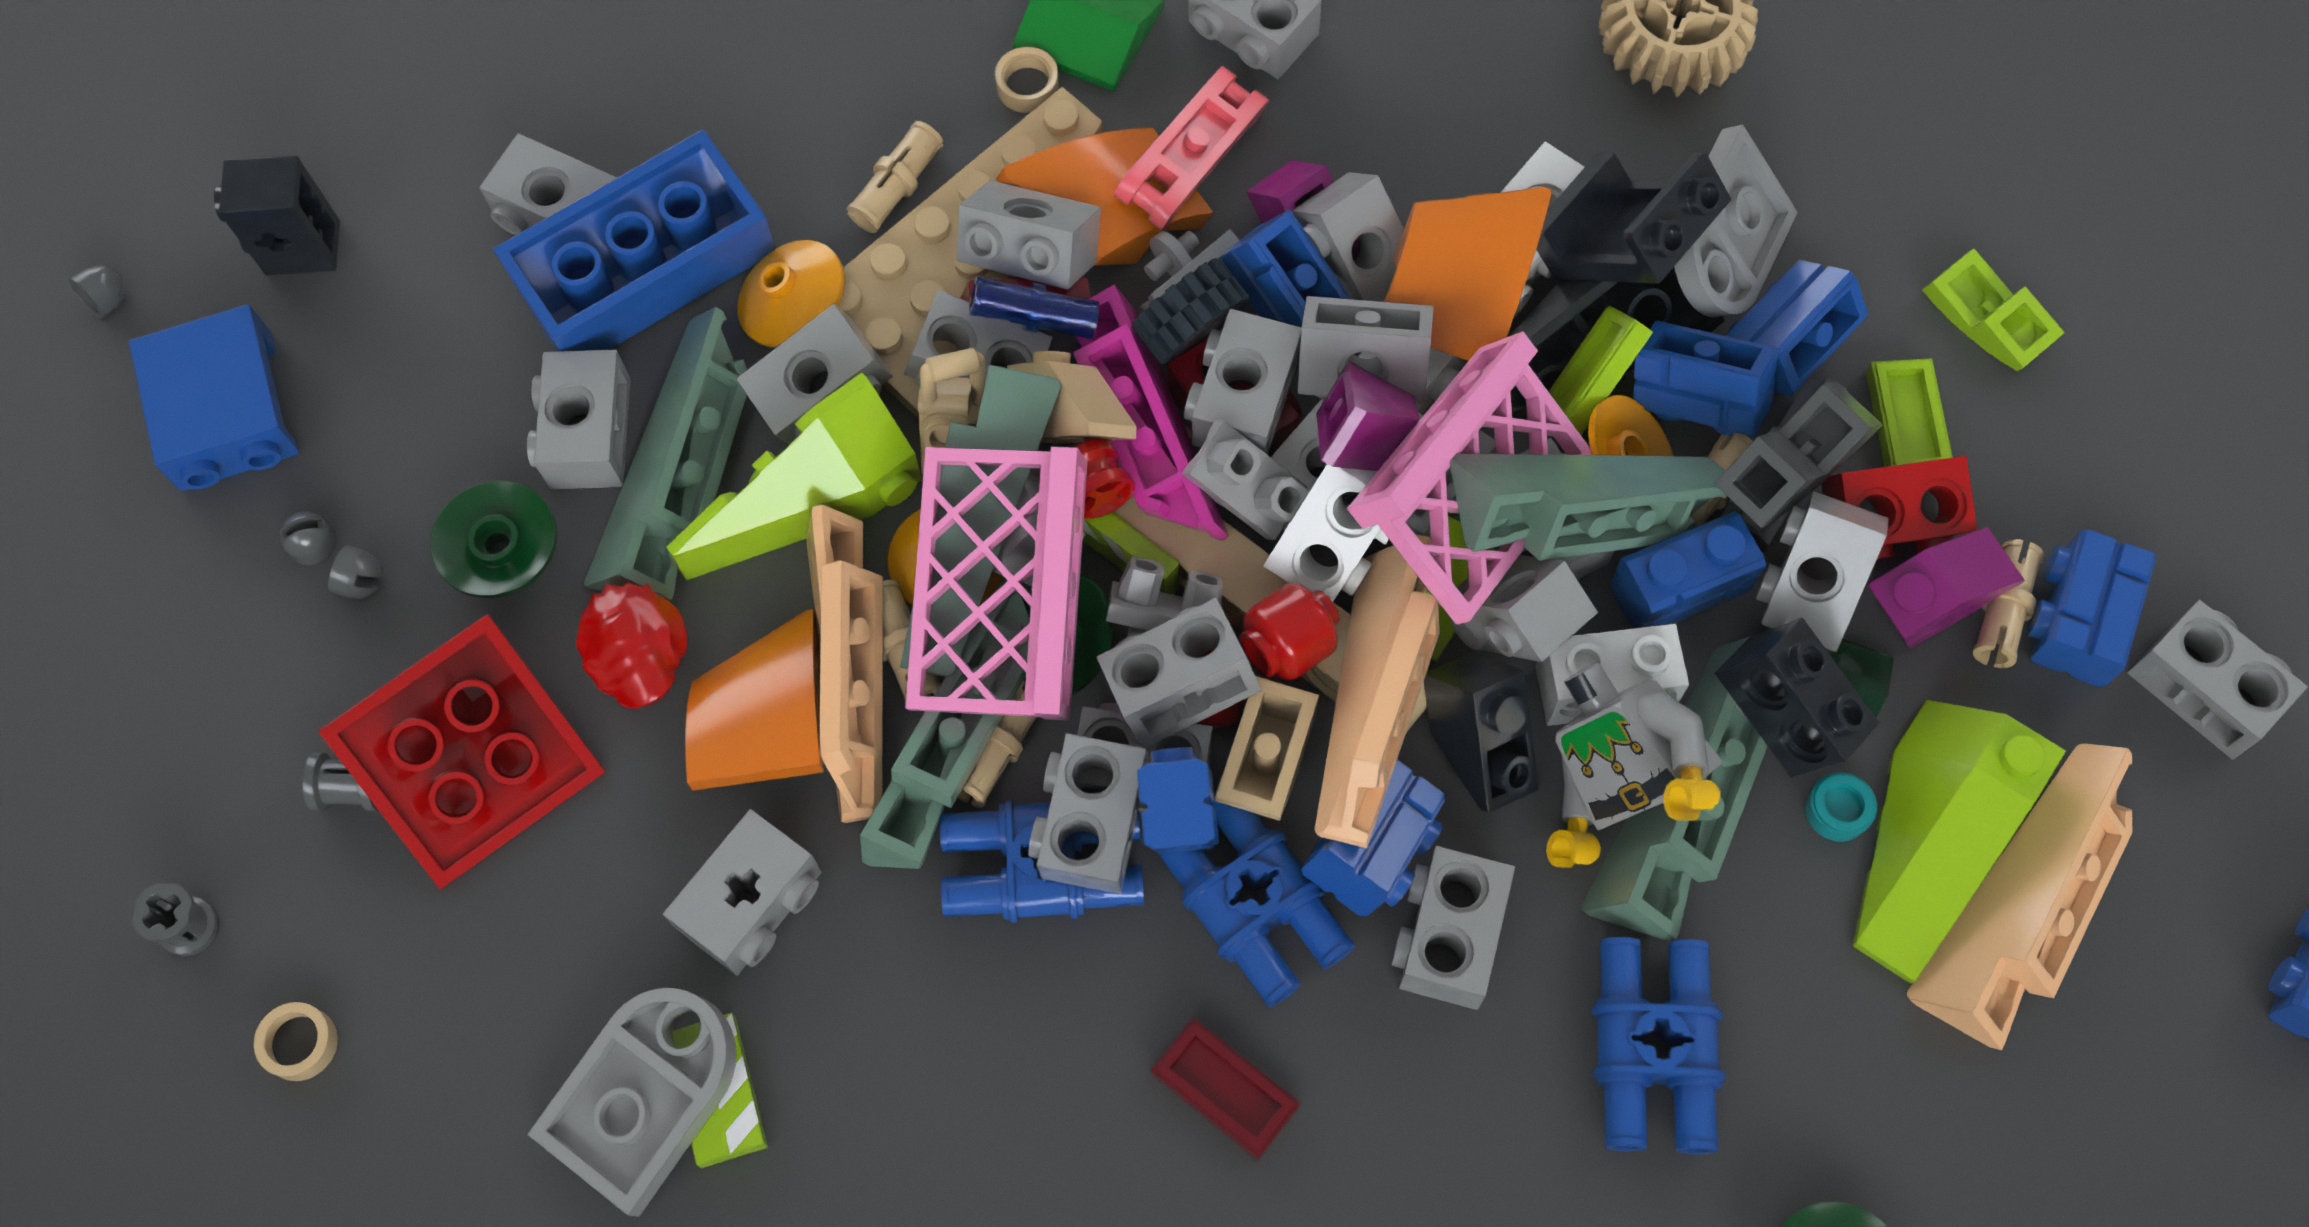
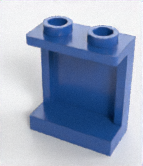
[129,304,299,490]

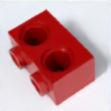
[1821,456,1978,559]

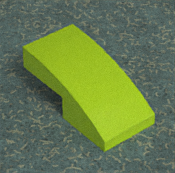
[1922,248,2065,371]

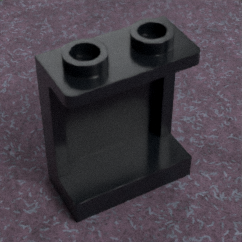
[1536,153,1732,284]

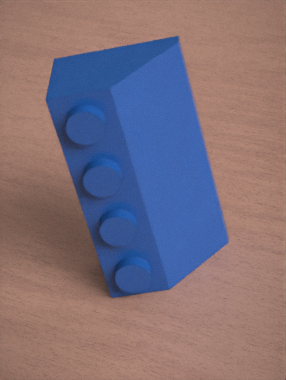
[493,129,776,352]

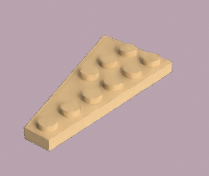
[838,87,1103,419]

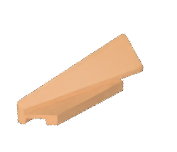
[807,504,883,823]
[1315,535,1440,848]
[1907,743,2132,1050]

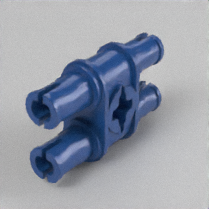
[940,799,1144,923]
[1157,801,1355,1008]
[1591,937,1726,1154]

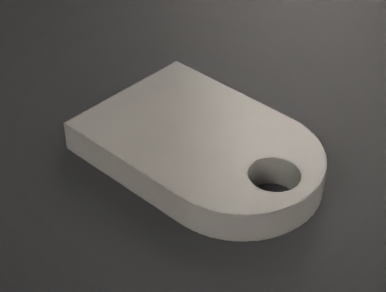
[1674,124,1798,317]
[527,988,736,1217]

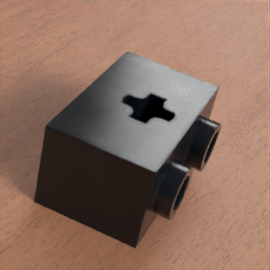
[214,155,340,275]

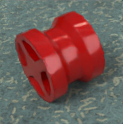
[1073,438,1135,519]

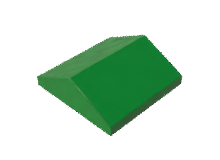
[1012,0,1164,92]

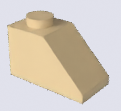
[1007,351,1136,445]
[1215,676,1319,821]

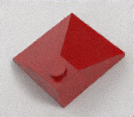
[318,613,605,890]

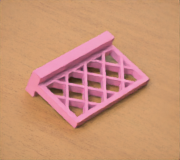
[1347,331,1592,625]
[905,447,1087,721]

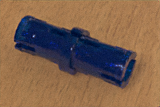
[969,276,1099,340]

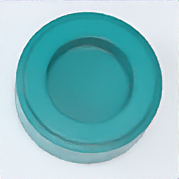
[1805,772,1877,842]

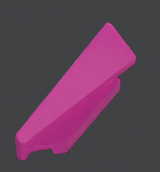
[1062,285,1229,540]

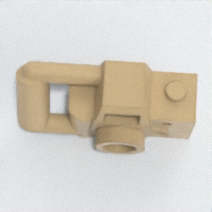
[918,348,986,473]

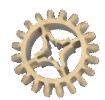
[1599,0,1758,98]

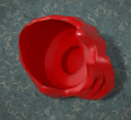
[576,582,688,709]

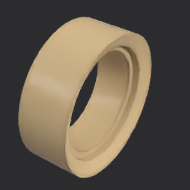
[995,47,1059,113]
[254,1002,338,1081]

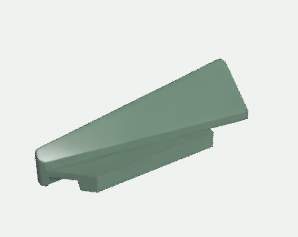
[584,307,748,601]
[900,365,1061,676]
[1450,453,1727,560]
[860,577,1030,869]
[1581,636,1768,941]

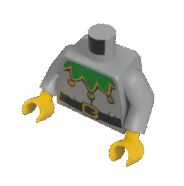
[1546,661,1723,868]

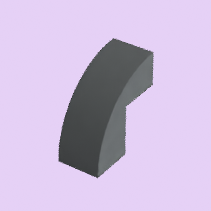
[1714,382,1883,528]

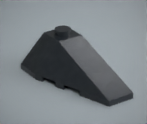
[1508,267,1725,419]

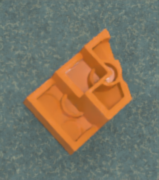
[996,128,1213,266]
[1384,186,1552,361]
[685,609,824,791]

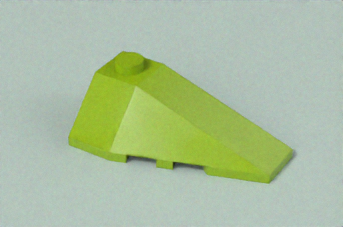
[666,372,922,580]
[1852,700,2066,984]

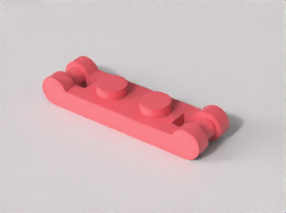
[1114,66,1270,231]

